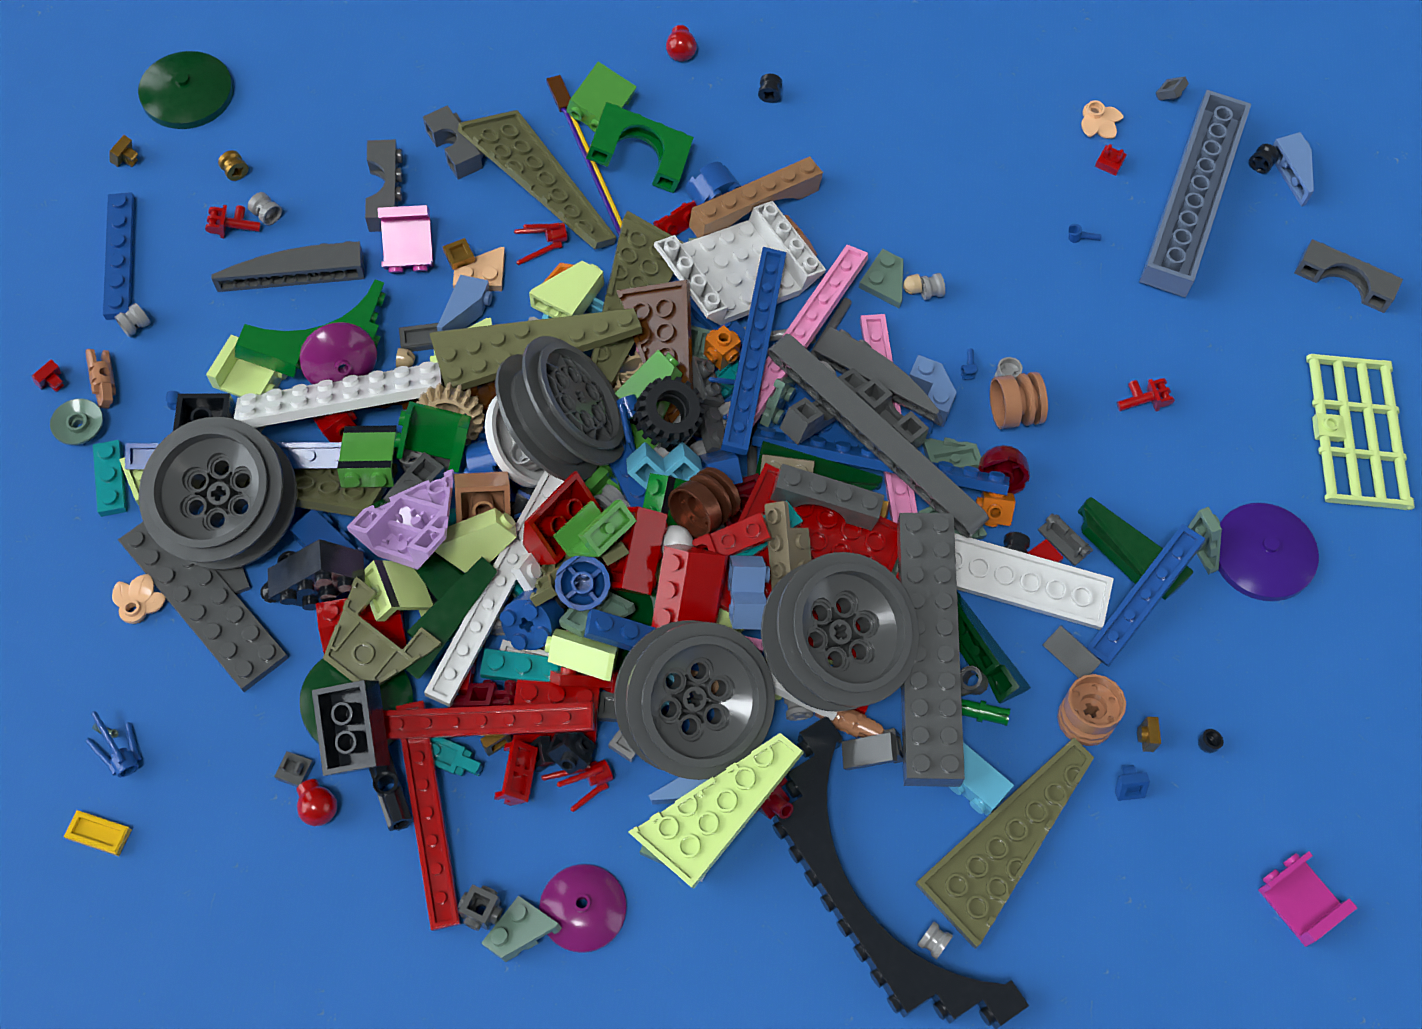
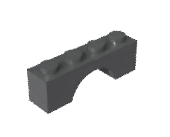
[365,139,403,232]
[1294,239,1403,313]
[780,368,868,444]
[770,464,885,530]

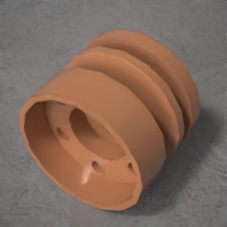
[990,372,1048,429]
[1057,674,1126,746]

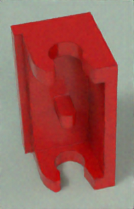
[494,739,538,806]

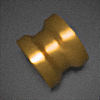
[218,150,249,181]

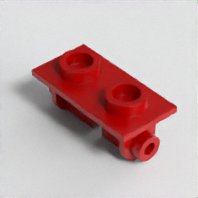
[653,200,696,236]

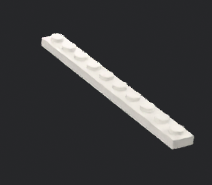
[424,471,564,707]

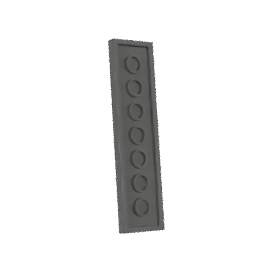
[118,522,289,692]

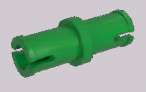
[961,699,1010,726]

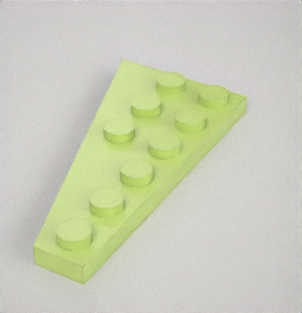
[628,733,804,889]

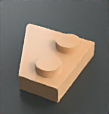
[453,247,505,291]

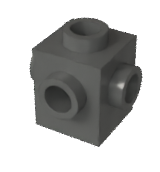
[458,884,503,931]

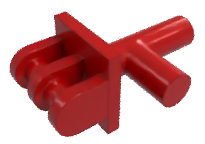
[205,205,261,239]
[1117,378,1175,412]

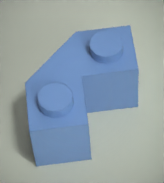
[909,355,957,427]
[728,555,770,630]

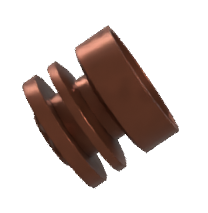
[668,467,740,538]

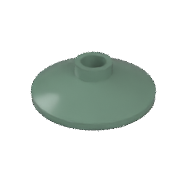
[50,399,103,445]

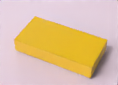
[64,810,132,857]

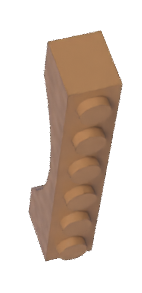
[689,156,823,238]

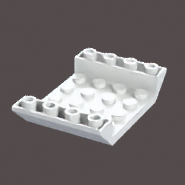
[654,201,826,325]

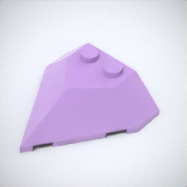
[347,469,454,570]

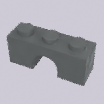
[423,105,484,180]
[856,377,929,449]

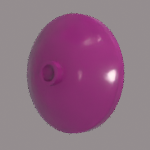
[299,322,377,384]
[539,864,626,953]

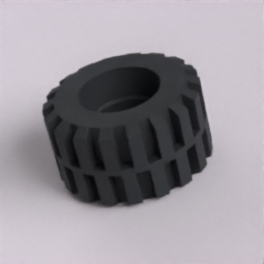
[633,376,705,448]

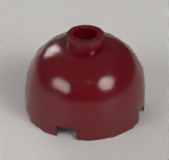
[978,445,1030,494]

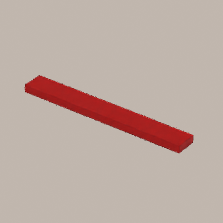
[396,700,461,931]
[383,702,595,740]

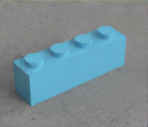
[949,742,1014,816]

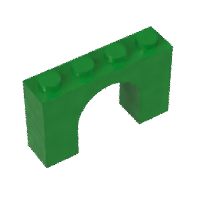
[586,102,694,193]

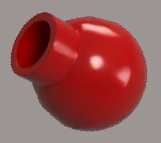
[666,25,697,62]
[296,779,337,826]

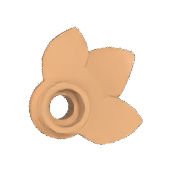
[1081,100,1124,139]
[112,574,166,624]

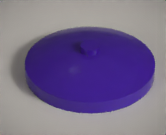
[1218,503,1319,601]

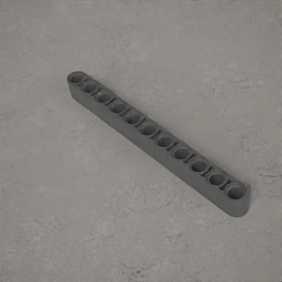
[767,334,989,538]

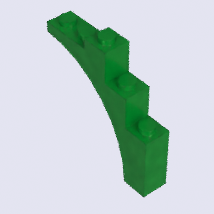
[234,279,386,378]

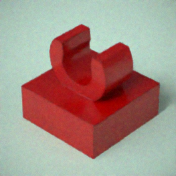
[1095,144,1127,176]
[32,359,64,392]

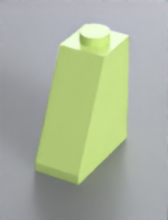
[529,261,604,318]
[434,508,517,573]
[545,629,619,681]

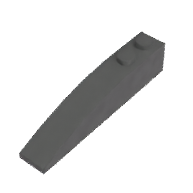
[211,241,365,292]
[813,327,943,426]

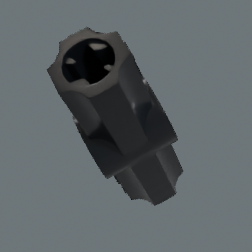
[369,747,413,831]

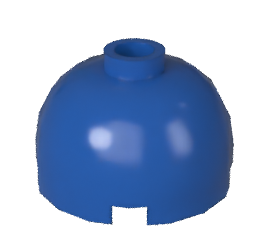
[555,556,611,612]

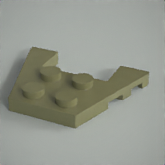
[530,540,629,607]
[323,577,442,685]

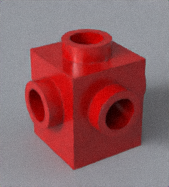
[313,410,357,442]

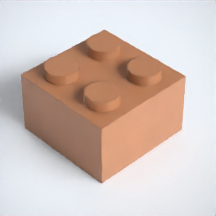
[454,472,510,523]

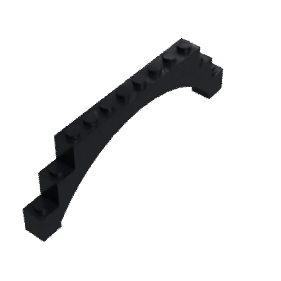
[772,716,1029,1029]

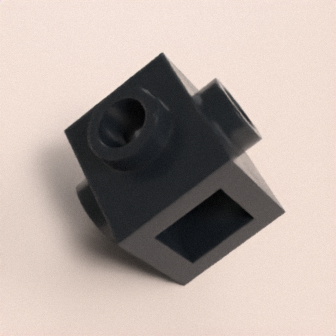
[546,732,596,775]

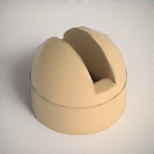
[903,274,922,294]
[396,348,415,368]

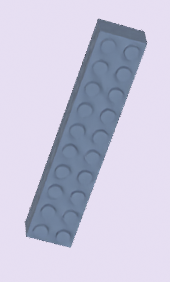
[1139,90,1251,298]

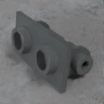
[1038,513,1093,566]

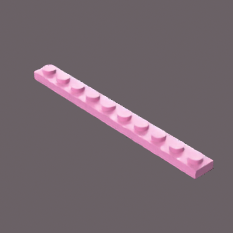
[727,245,868,426]
[860,314,918,523]

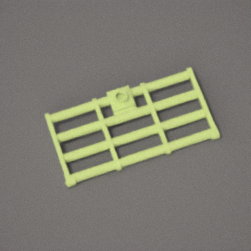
[1306,354,1415,510]

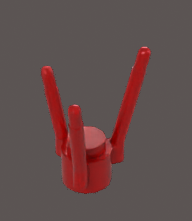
[514,222,567,265]
[541,759,613,812]

